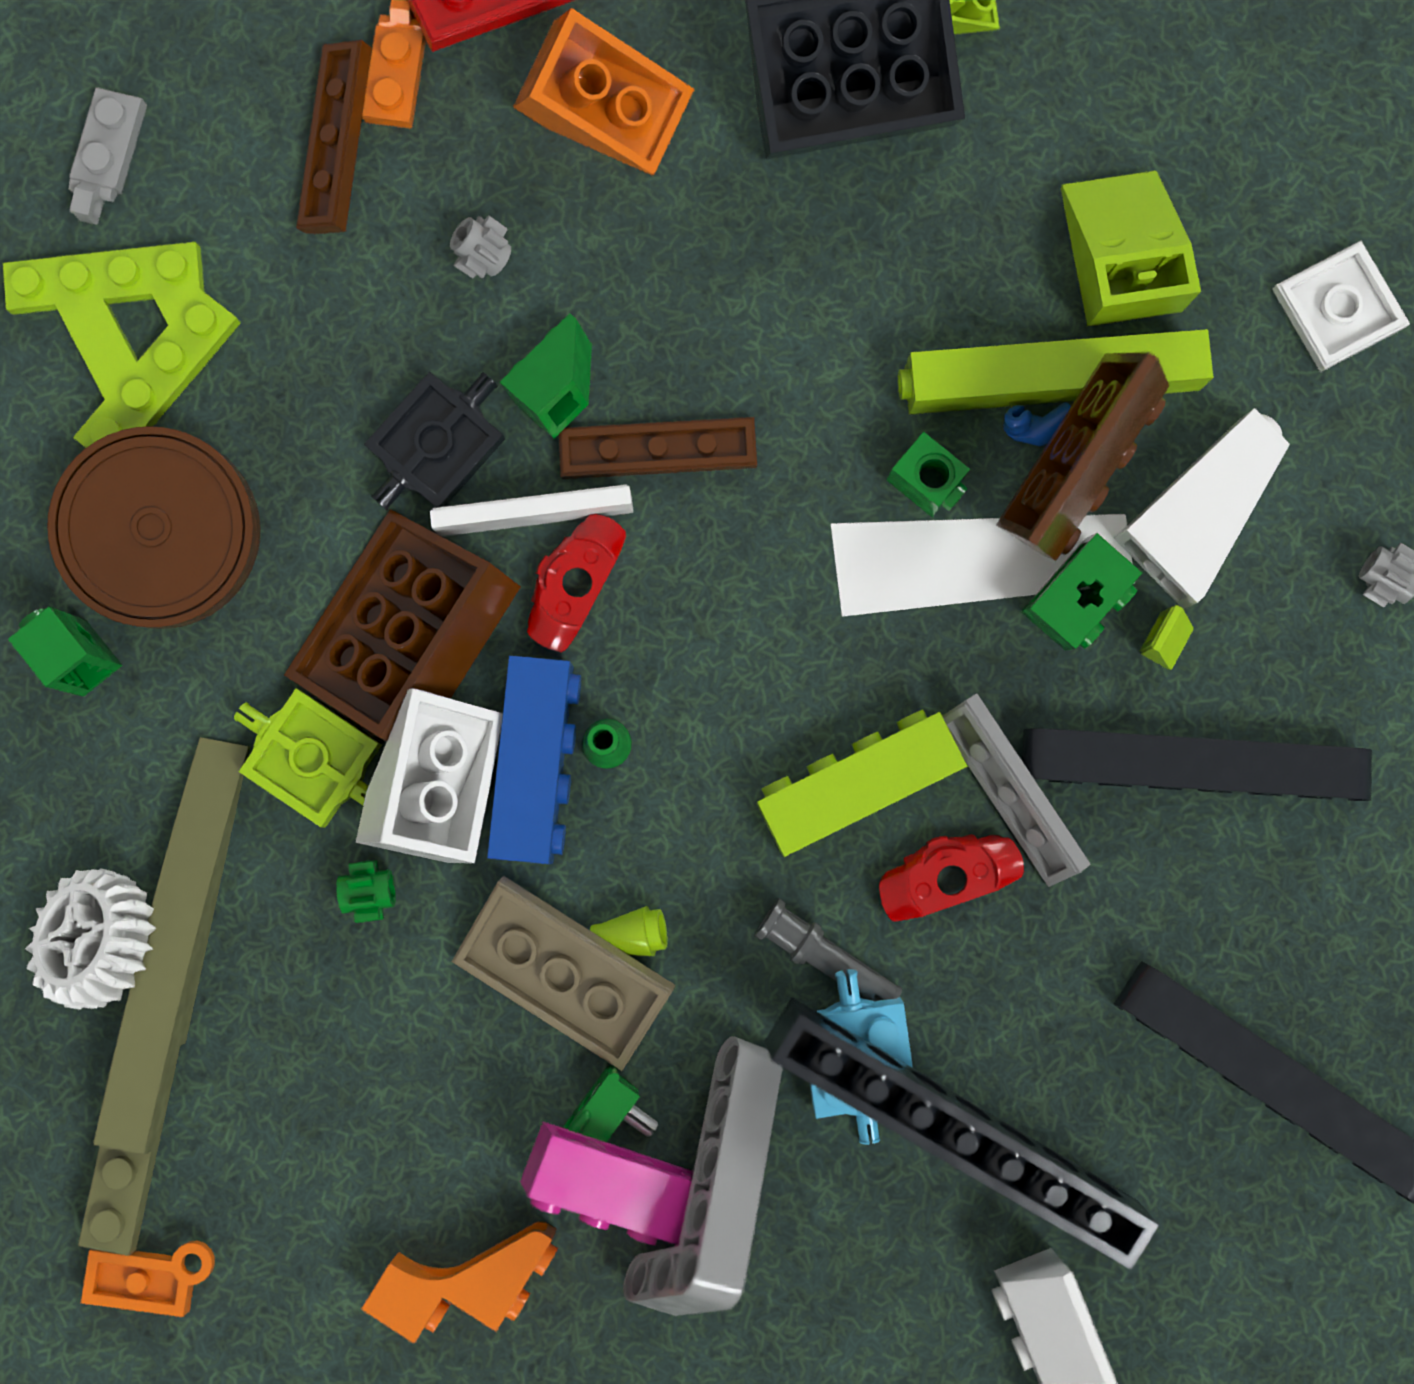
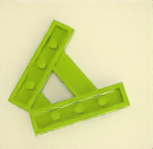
[3,242,241,448]

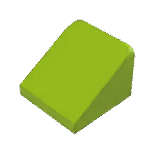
[1140,605,1194,670]

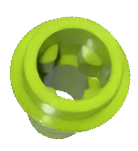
[590,906,668,956]

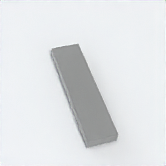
[942,693,1091,887]

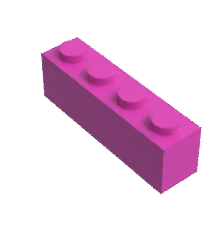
[520,1122,694,1247]

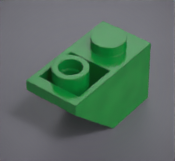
[500,313,592,439]

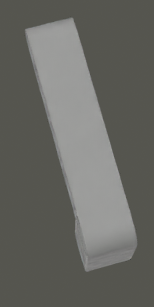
[623,1037,782,1316]

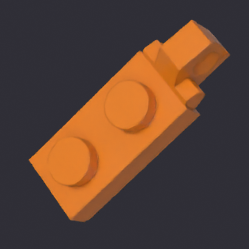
[362,0,426,128]

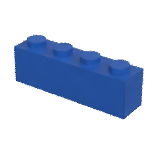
[487,655,581,864]

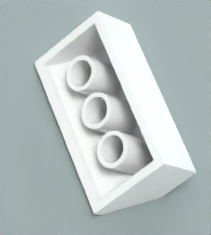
[992,1248,1117,1384]

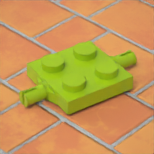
[234,688,382,828]

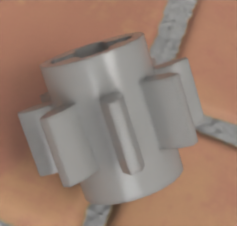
[450,215,511,279]
[1359,542,1414,607]

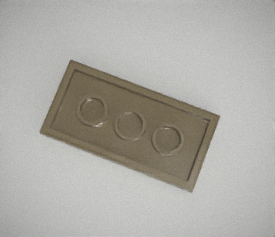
[451,876,676,1071]

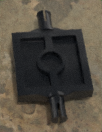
[364,371,505,510]

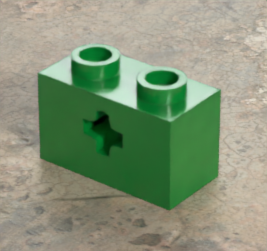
[1021,533,1142,651]
[8,606,123,697]

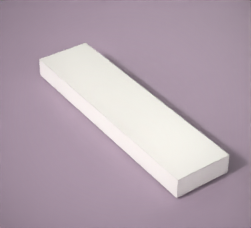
[430,484,634,536]

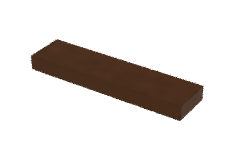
[296,40,372,234]
[559,417,757,479]

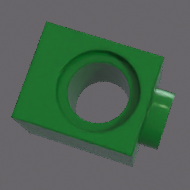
[887,431,970,517]

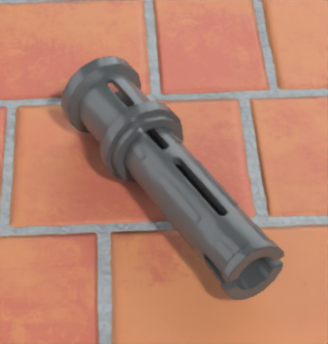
[754,898,903,1001]

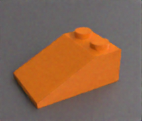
[513,8,694,176]

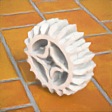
[25,869,156,1009]

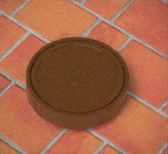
[47,426,261,629]

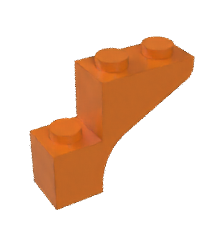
[362,1221,558,1343]

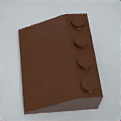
[996,352,1170,561]
[284,509,521,741]

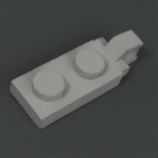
[69,88,147,225]

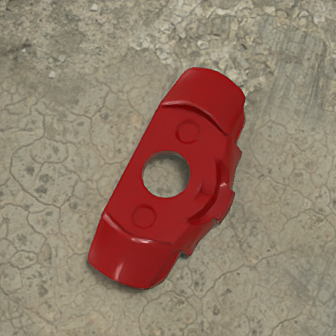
[527,514,626,652]
[879,834,1024,922]

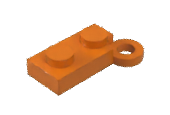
[81,1241,215,1317]

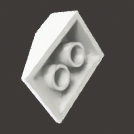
[356,688,503,863]

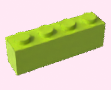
[756,709,968,857]

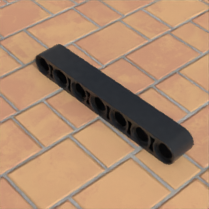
[1022,728,1372,801]
[1114,961,1414,1204]

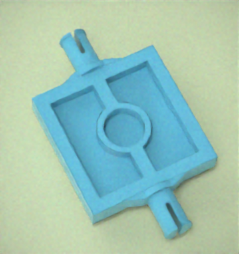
[809,969,913,1145]

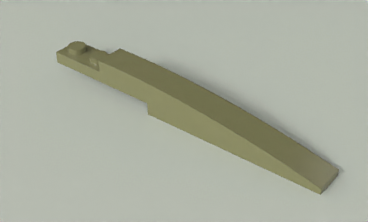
[78,737,250,1256]

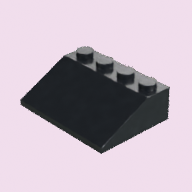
[745,0,965,160]

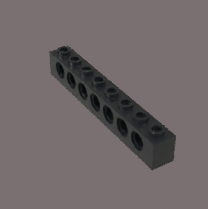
[764,997,1159,1269]

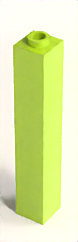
[898,329,1214,414]

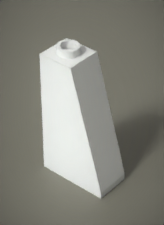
[1114,408,1290,609]

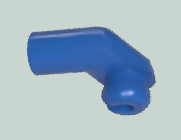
[1004,402,1071,446]

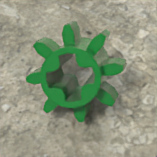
[336,860,396,923]

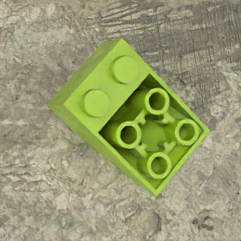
[1060,171,1201,326]

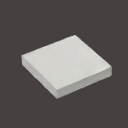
[1272,241,1410,372]

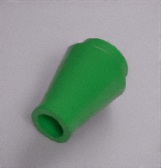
[582,719,632,769]

